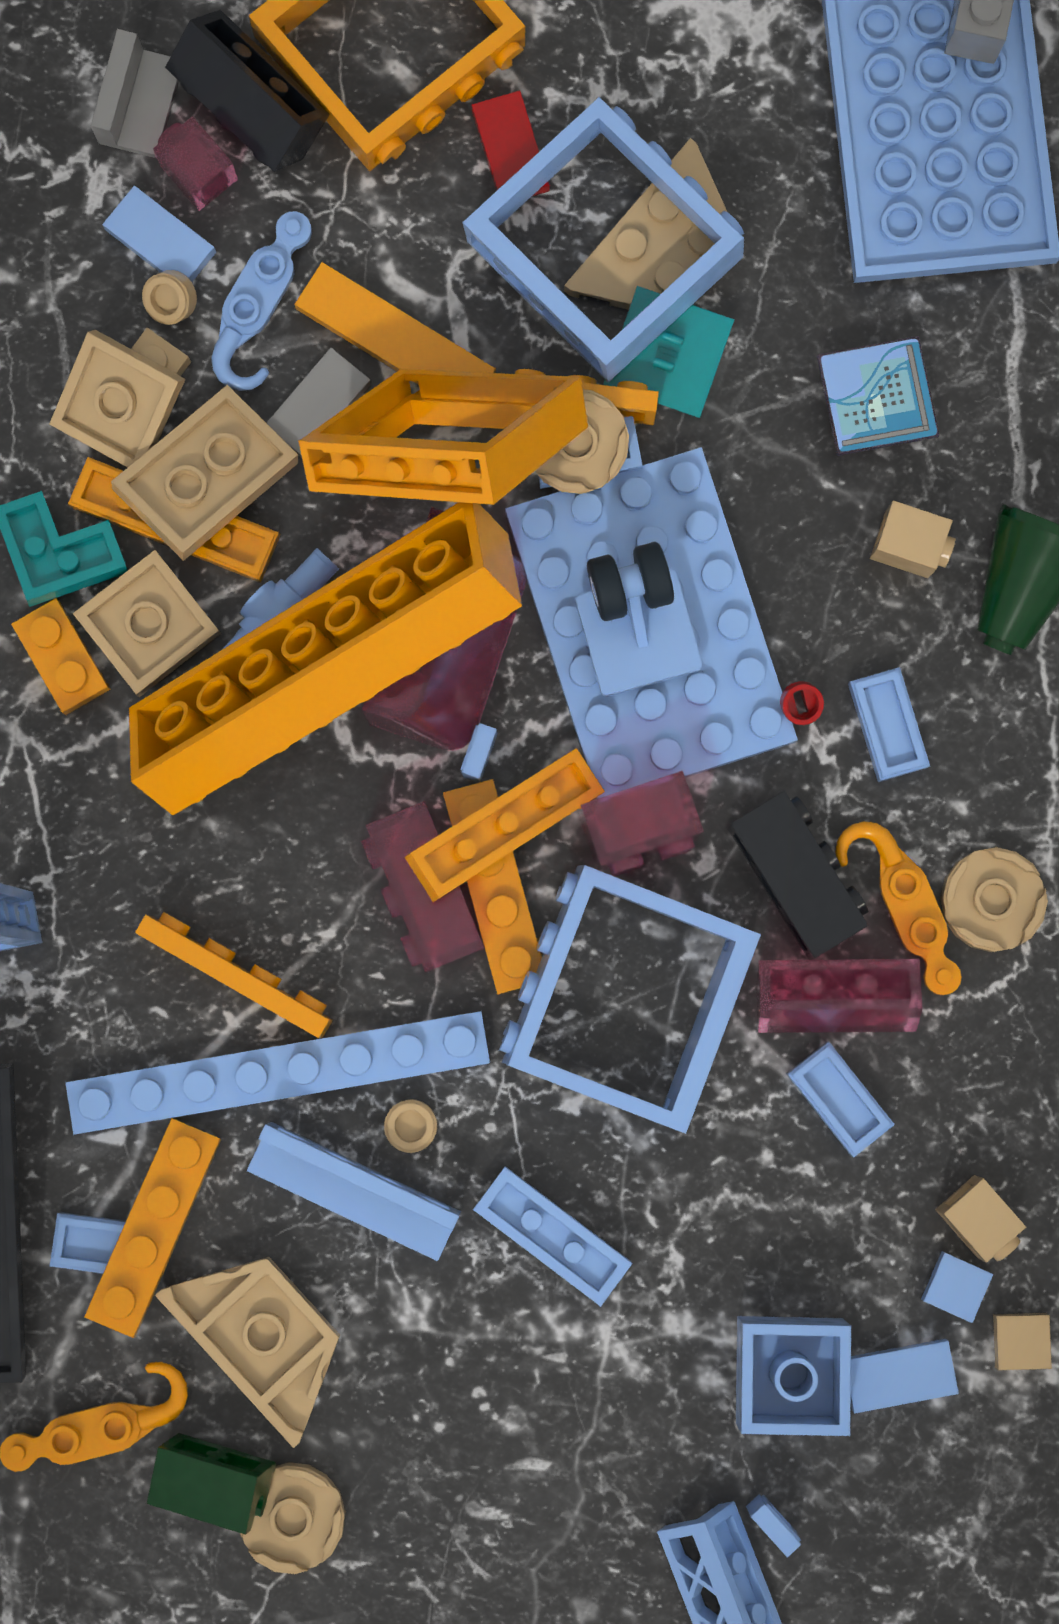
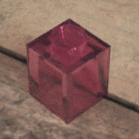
[153,116,238,211]

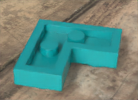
[0,491,128,607]

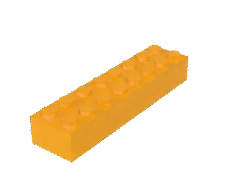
[129,502,522,815]

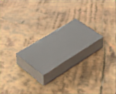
[267,348,371,458]

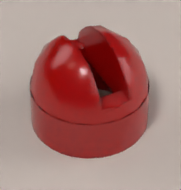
[780,681,824,725]

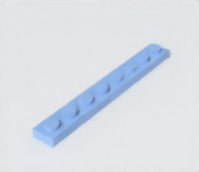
[65,1011,490,1135]

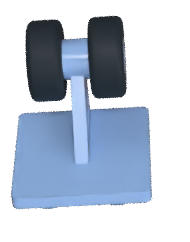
[575,542,703,696]

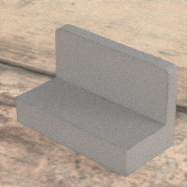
[90,29,179,158]

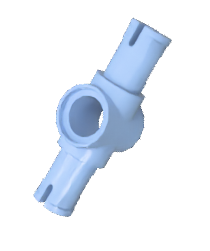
[223,548,339,649]

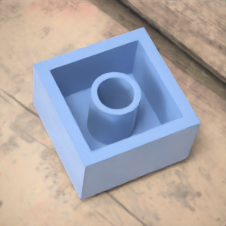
[736,1316,851,1436]

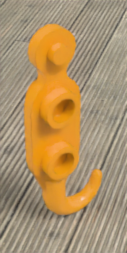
[835,821,962,995]
[0,1362,188,1472]

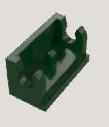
[147,1433,276,1535]

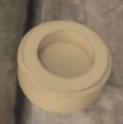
[142,270,197,325]
[384,1099,437,1153]

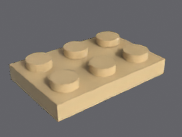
[111,385,298,561]

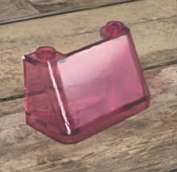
[362,507,526,751]

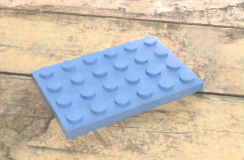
[822,0,1059,283]
[505,447,798,805]

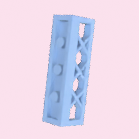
[247,1122,461,1261]
[657,1501,782,1624]

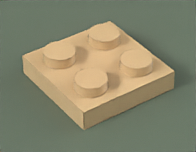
[49,330,185,467]
[73,550,221,697]

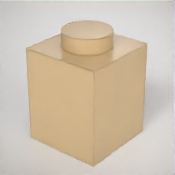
[870,500,956,578]
[935,1175,1026,1263]

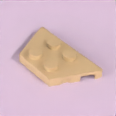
[564,138,727,310]
[155,1257,340,1448]

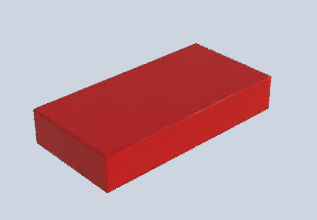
[471,90,550,197]

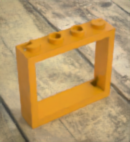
[249,0,525,172]
[299,369,588,505]

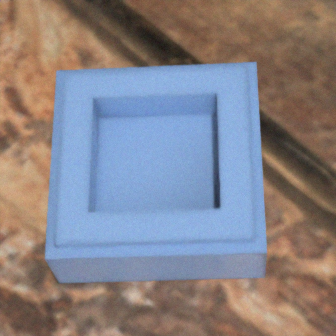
[460,723,497,783]
[921,1251,993,1323]
[746,1494,801,1558]

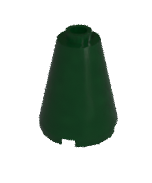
[977,504,1059,655]

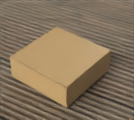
[993,1313,1052,1370]

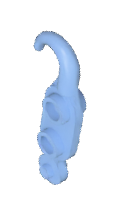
[211,211,312,391]

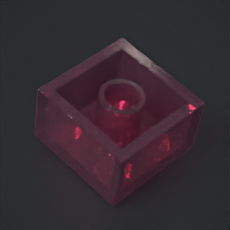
[578,771,704,877]

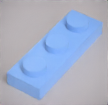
[473,1166,633,1307]

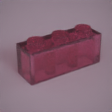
[361,801,485,973]
[756,959,923,1033]

